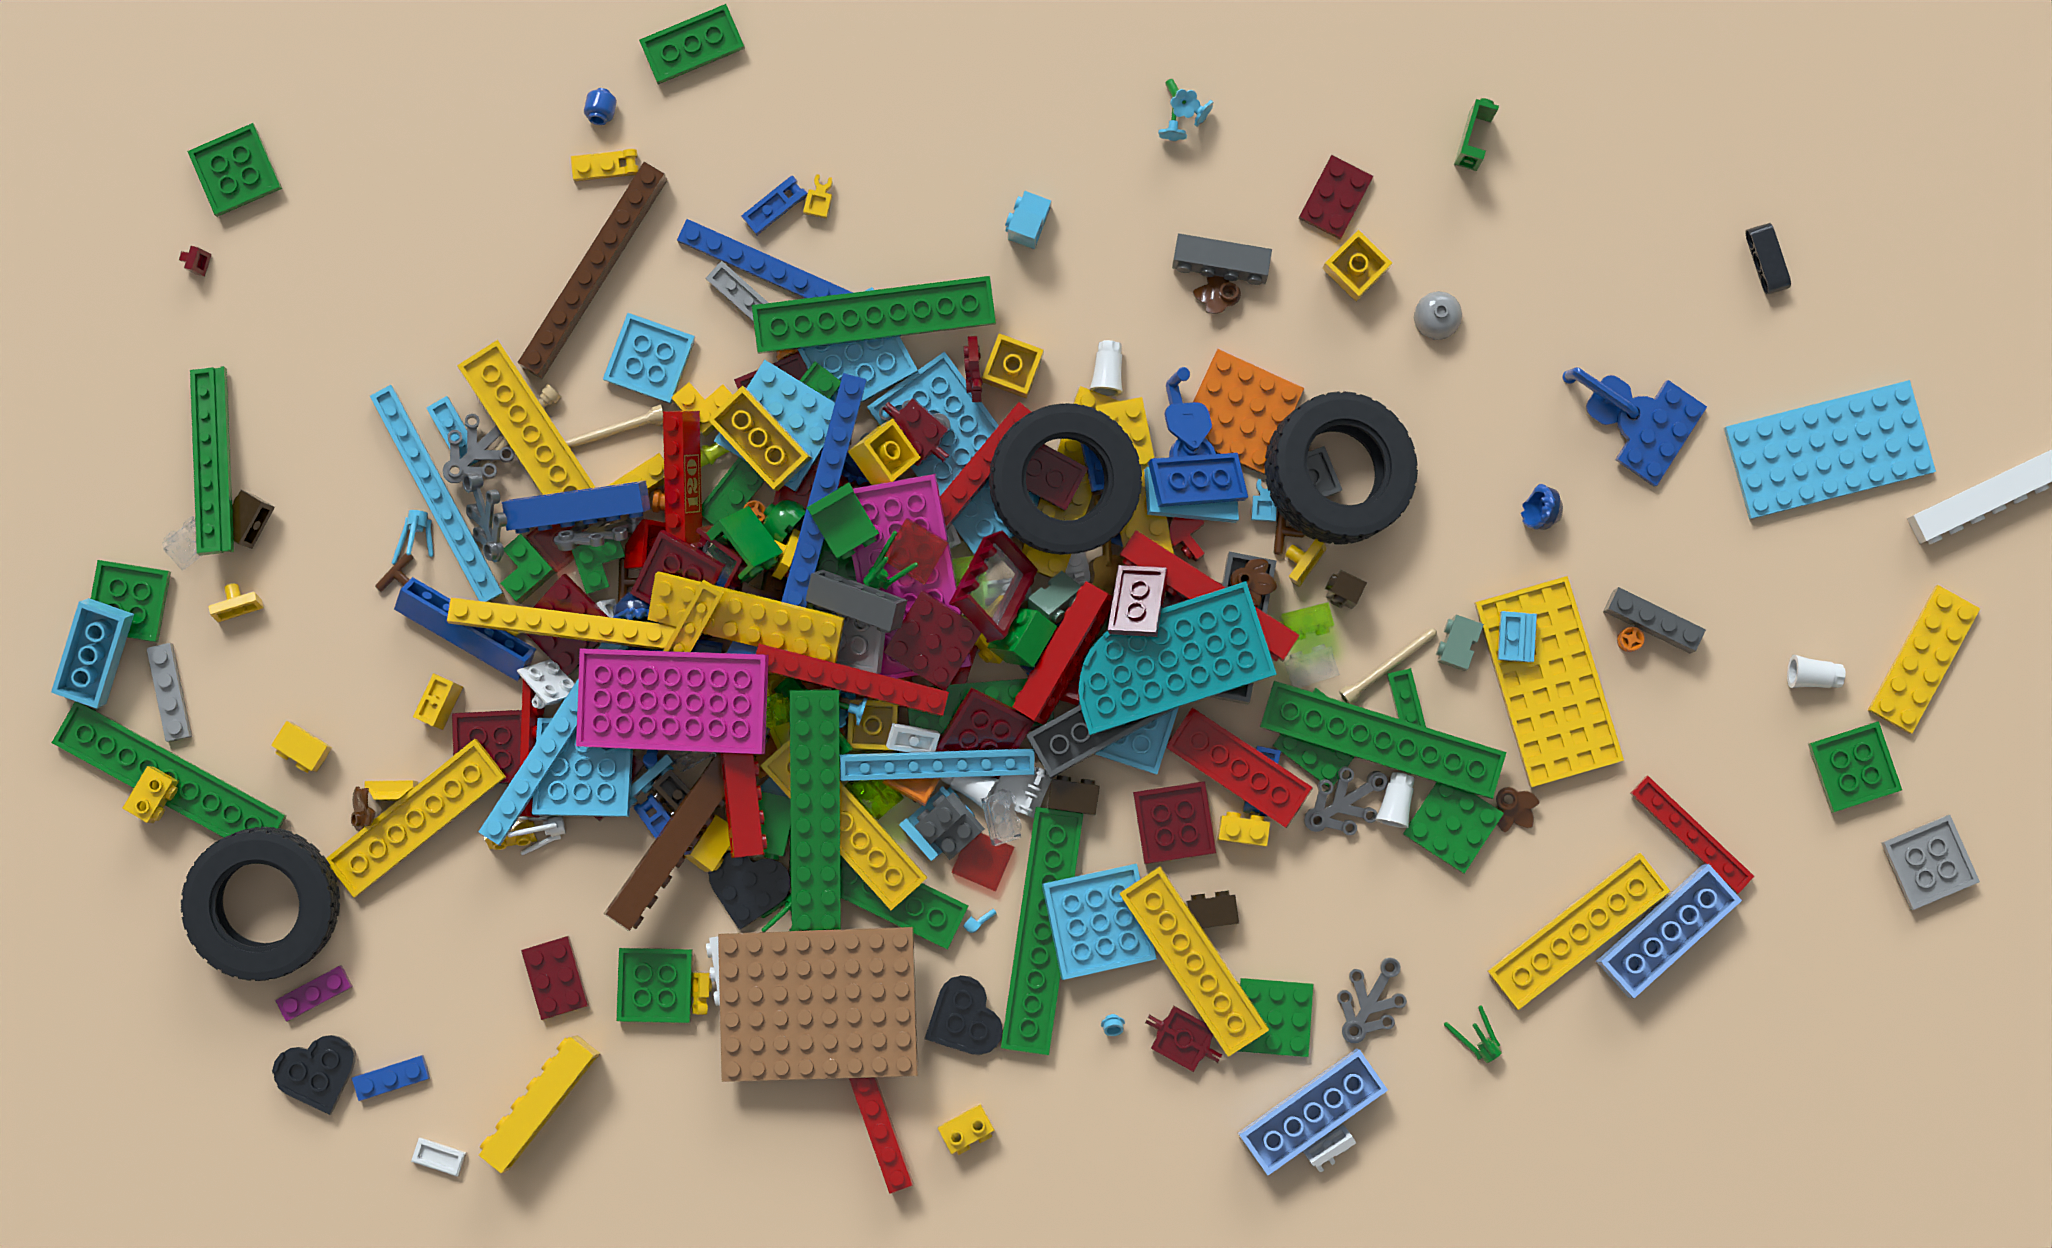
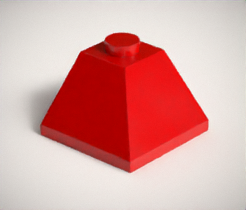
[624,519,665,571]

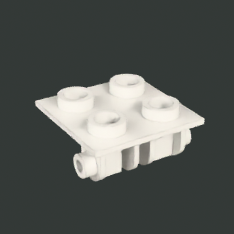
[517,659,575,709]
[991,766,1052,818]

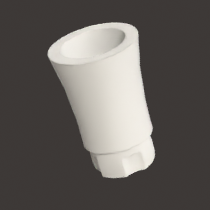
[1089,340,1123,396]
[1787,654,1846,688]
[1375,772,1415,828]
[941,776,999,809]

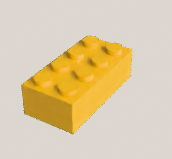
[708,386,812,491]

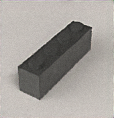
[1172,233,1272,285]
[805,570,907,633]
[1603,587,1706,654]

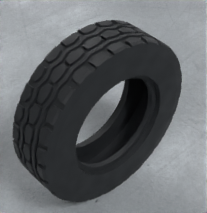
[1265,391,1418,545]
[989,403,1142,555]
[181,827,340,981]

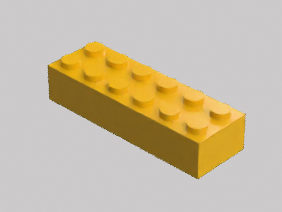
[478,1035,600,1174]

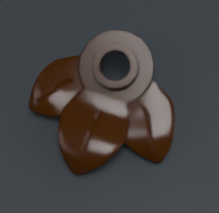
[1193,276,1241,314]
[1231,559,1277,607]
[351,786,375,831]
[1496,787,1540,832]

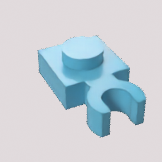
[1251,479,1277,522]

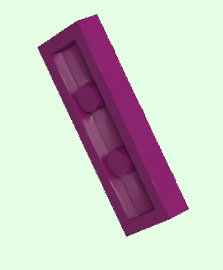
[275,965,353,1022]

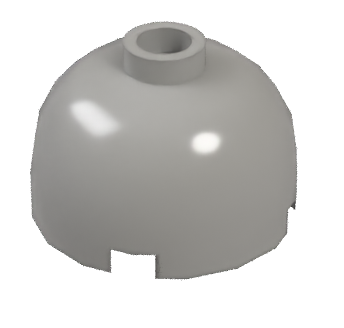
[1414,291,1462,340]

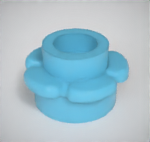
[1101,1014,1125,1036]

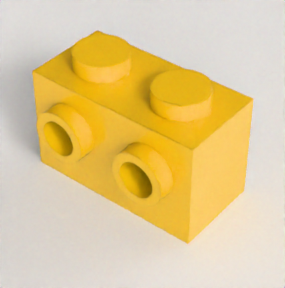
[271,721,333,773]
[122,766,179,823]
[1217,812,1270,847]
[684,815,730,872]
[938,1103,995,1155]

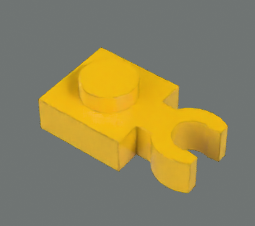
[803,174,833,219]
[691,972,712,1015]

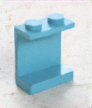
[899,786,975,861]

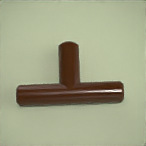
[1273,509,1304,555]
[375,553,414,592]
[618,558,637,602]

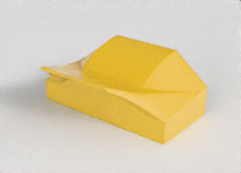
[365,780,418,801]

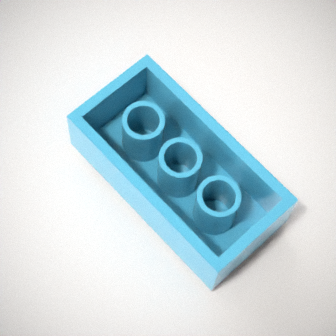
[51,598,134,709]

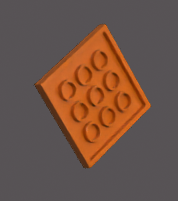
[1193,349,1304,475]

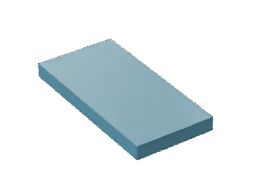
[1144,467,1239,523]

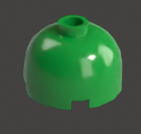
[763,500,806,544]

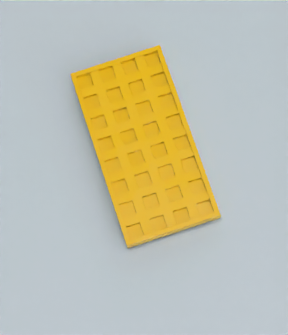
[1474,576,1624,788]

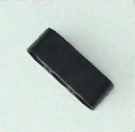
[1745,223,1791,294]

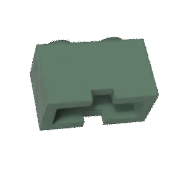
[1028,571,1081,624]
[1436,614,1484,671]

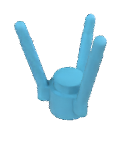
[392,510,433,565]

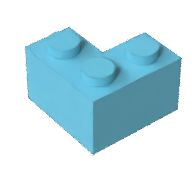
[1005,191,1051,249]

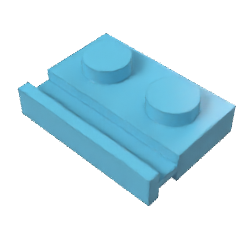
[1498,611,1537,663]

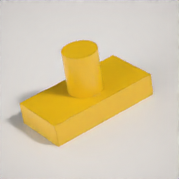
[772,528,800,580]
[1285,539,1327,587]
[208,583,264,622]

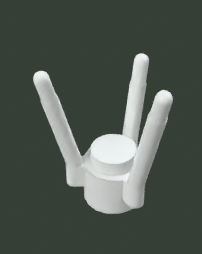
[507,815,566,855]

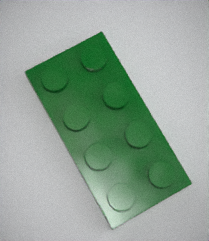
[639,4,745,84]

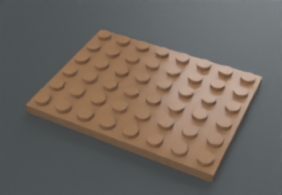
[718,927,918,1082]

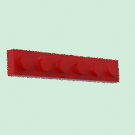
[520,679,545,818]
[1630,775,1755,894]

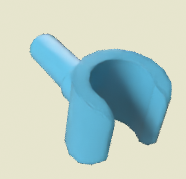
[963,909,997,933]

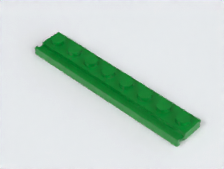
[702,361,841,525]
[190,366,234,556]

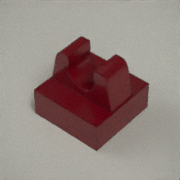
[179,246,212,277]

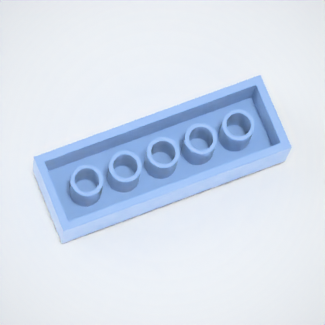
[1596,864,1742,998]
[1238,1048,1388,1175]

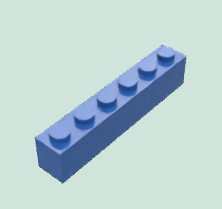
[502,481,651,534]
[394,577,536,682]

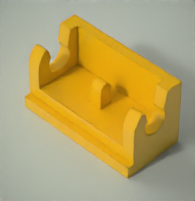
[413,673,463,730]

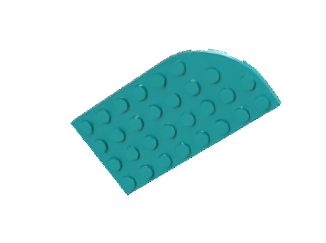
[1079,581,1277,735]

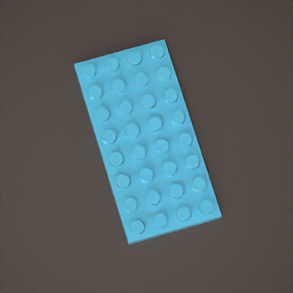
[867,351,1040,554]
[1724,380,1936,520]

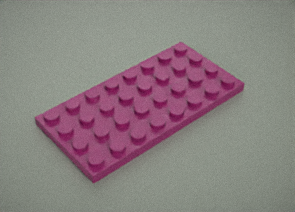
[852,474,972,679]
[576,649,769,754]

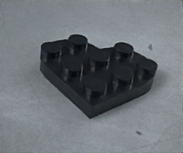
[708,852,791,930]
[925,975,1003,1055]
[272,1035,356,1115]

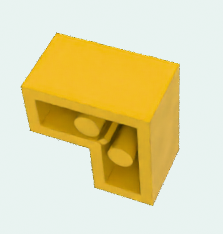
[671,382,732,437]

